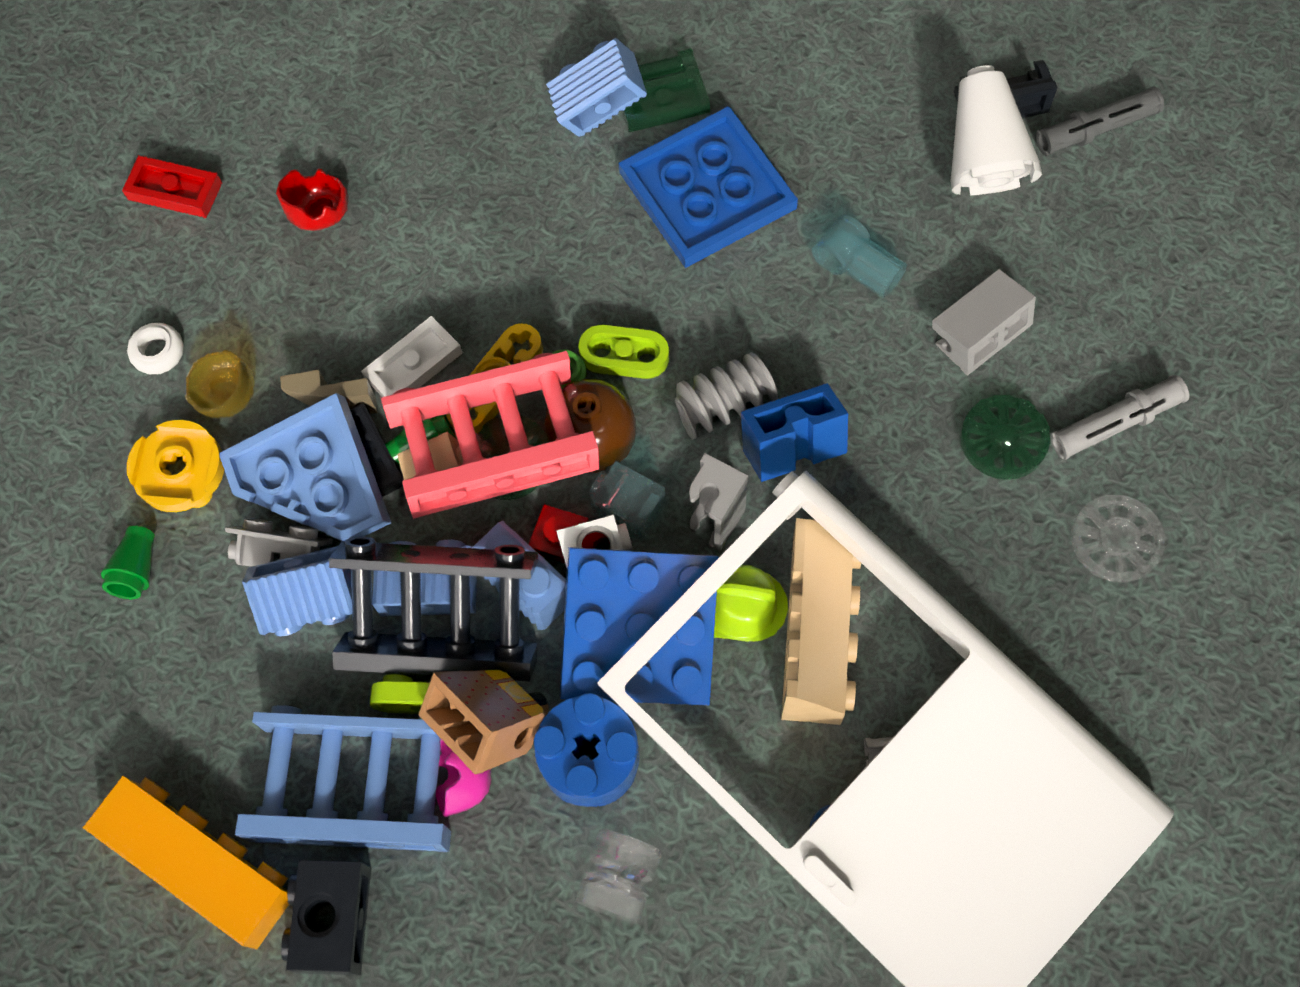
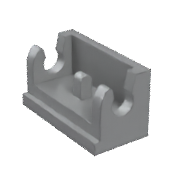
[932,269,1036,376]
[689,453,748,552]

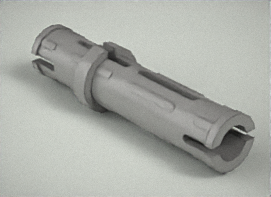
[1050,375,1189,460]

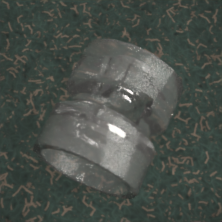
[575,829,662,925]

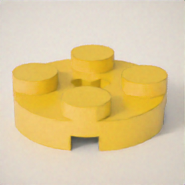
[127,420,224,512]

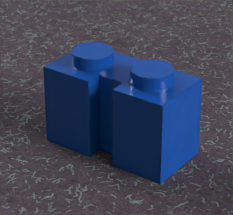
[741,383,848,482]

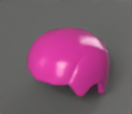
[436,739,491,817]

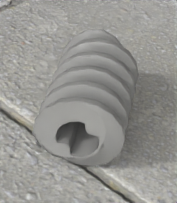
[675,352,778,440]

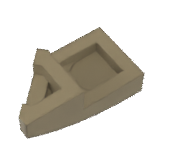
[280,370,378,414]

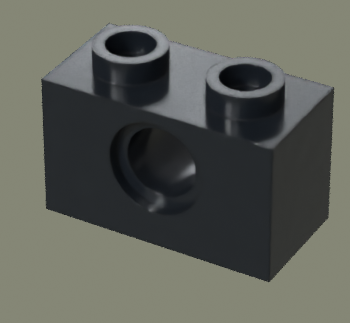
[281,860,372,975]

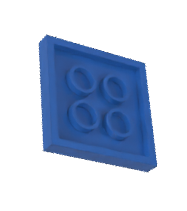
[618,106,798,268]
[559,547,719,705]

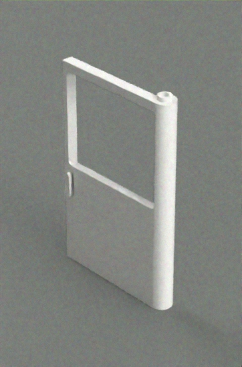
[597,471,1174,987]

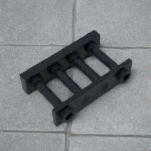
[329,536,538,682]

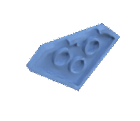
[219,393,391,541]

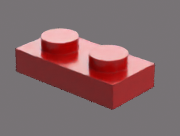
[122,155,222,218]

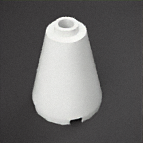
[951,65,1042,195]

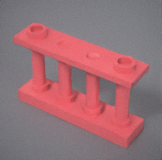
[381,351,599,519]

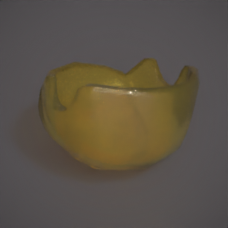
[185,350,255,419]

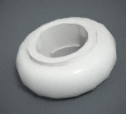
[127,323,184,374]

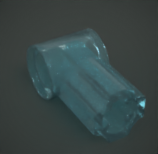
[812,215,907,298]

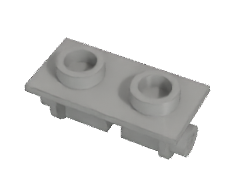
[225,518,333,566]

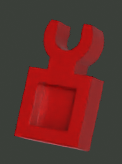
[529,504,610,563]

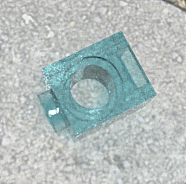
[589,461,666,542]

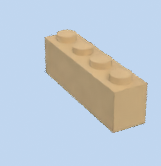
[781,518,861,725]

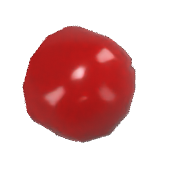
[276,169,349,231]

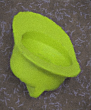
[714,565,788,642]

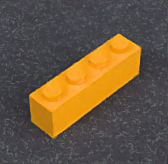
[83,776,289,949]

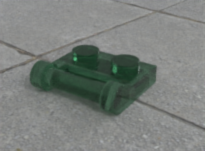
[622,48,710,133]

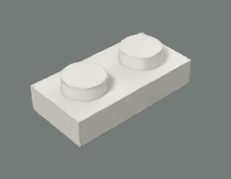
[361,316,463,397]

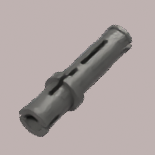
[1036,86,1164,156]

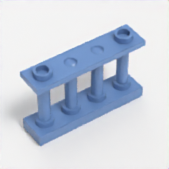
[235,705,451,852]

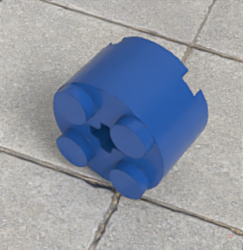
[534,693,640,807]

